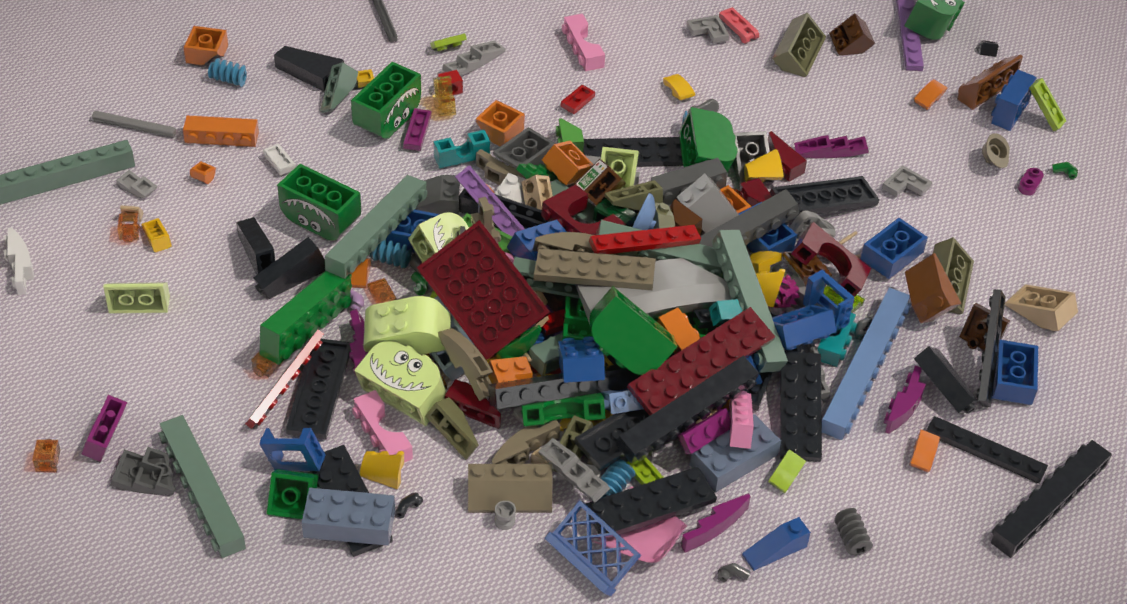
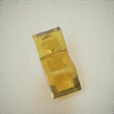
[433,76,456,117]

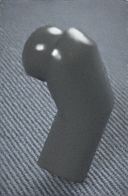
[409,251,423,276]

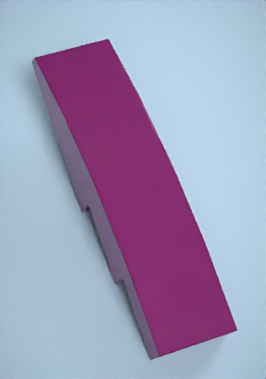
[794,135,869,159]
[681,493,751,553]

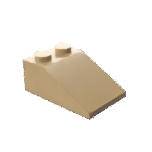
[1005,284,1078,331]

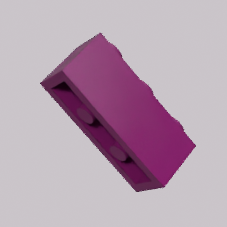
[81,394,128,462]

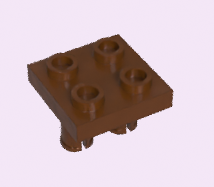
[959,303,1010,351]

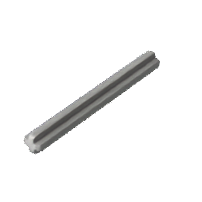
[92,111,176,138]

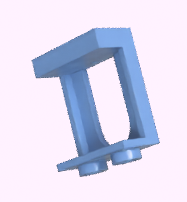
[597,388,644,414]

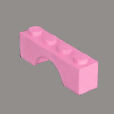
[562,13,605,71]
[352,390,413,462]
[728,391,754,449]

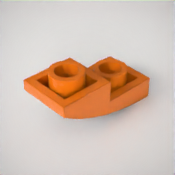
[914,79,948,110]
[909,430,940,472]

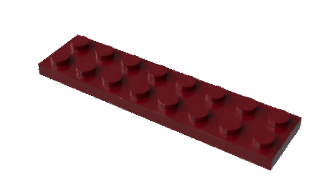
[627,307,776,416]

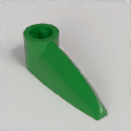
[495,325,541,359]

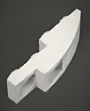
[4,228,34,295]

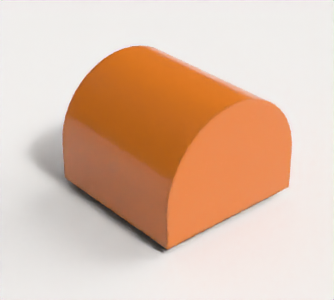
[190,161,216,184]

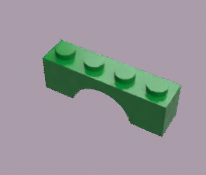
[521,393,606,426]

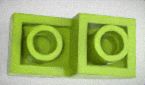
[767,450,806,493]

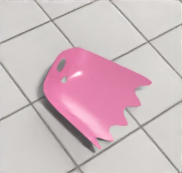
[592,487,687,563]

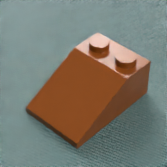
[905,253,962,324]

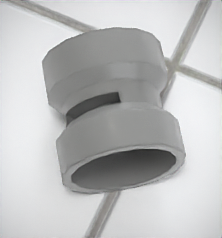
[495,501,516,530]

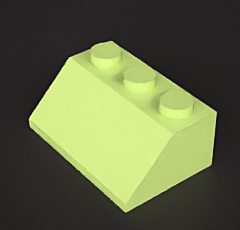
[601,147,639,189]
[103,282,170,313]

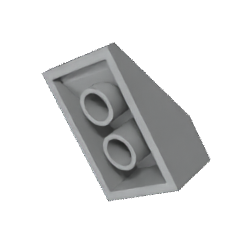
[677,173,739,233]

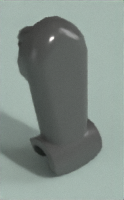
[688,99,719,112]

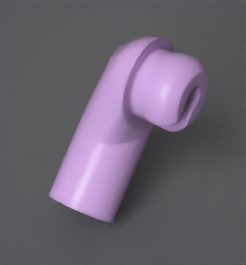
[350,289,364,311]

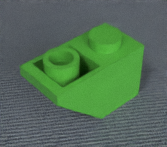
[555,119,584,153]

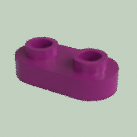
[1018,168,1044,196]

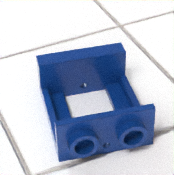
[803,270,855,331]
[259,428,326,471]

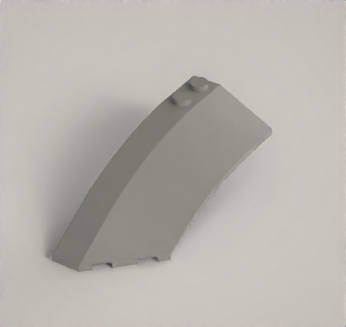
[575,258,733,324]

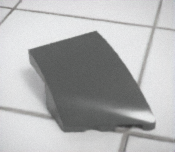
[110,447,175,495]

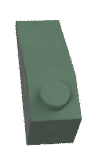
[320,62,358,113]

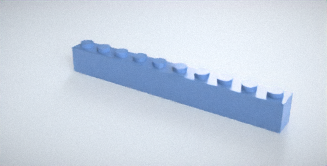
[822,287,912,440]

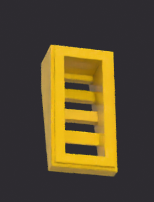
[141,218,172,252]

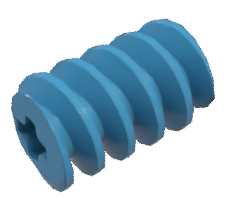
[208,58,247,87]
[370,239,412,269]
[600,459,635,498]

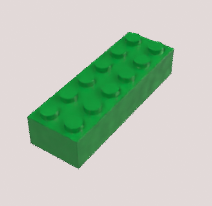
[260,271,352,365]

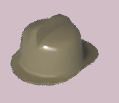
[982,133,1010,168]

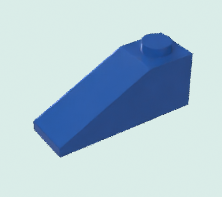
[742,517,811,571]

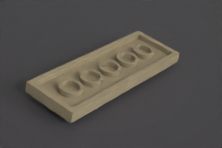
[534,249,656,290]

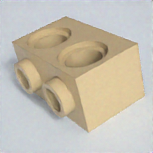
[521,175,553,210]

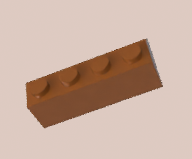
[957,54,1023,110]

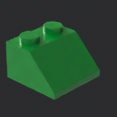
[267,469,318,519]

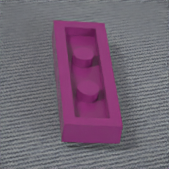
[403,108,432,151]
[678,408,731,455]

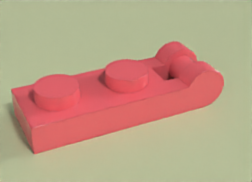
[719,7,759,43]

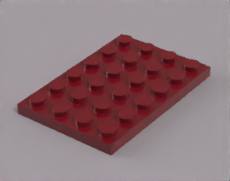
[417,220,550,361]

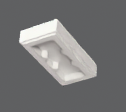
[263,143,296,175]

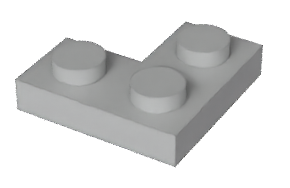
[686,15,729,43]
[882,165,932,197]

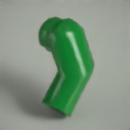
[1052,162,1078,179]
[411,272,428,296]

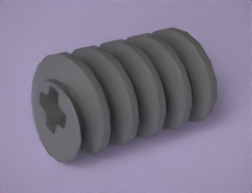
[834,508,873,555]

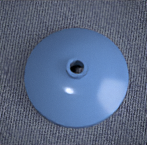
[633,193,656,230]

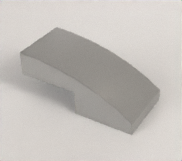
[116,170,157,199]

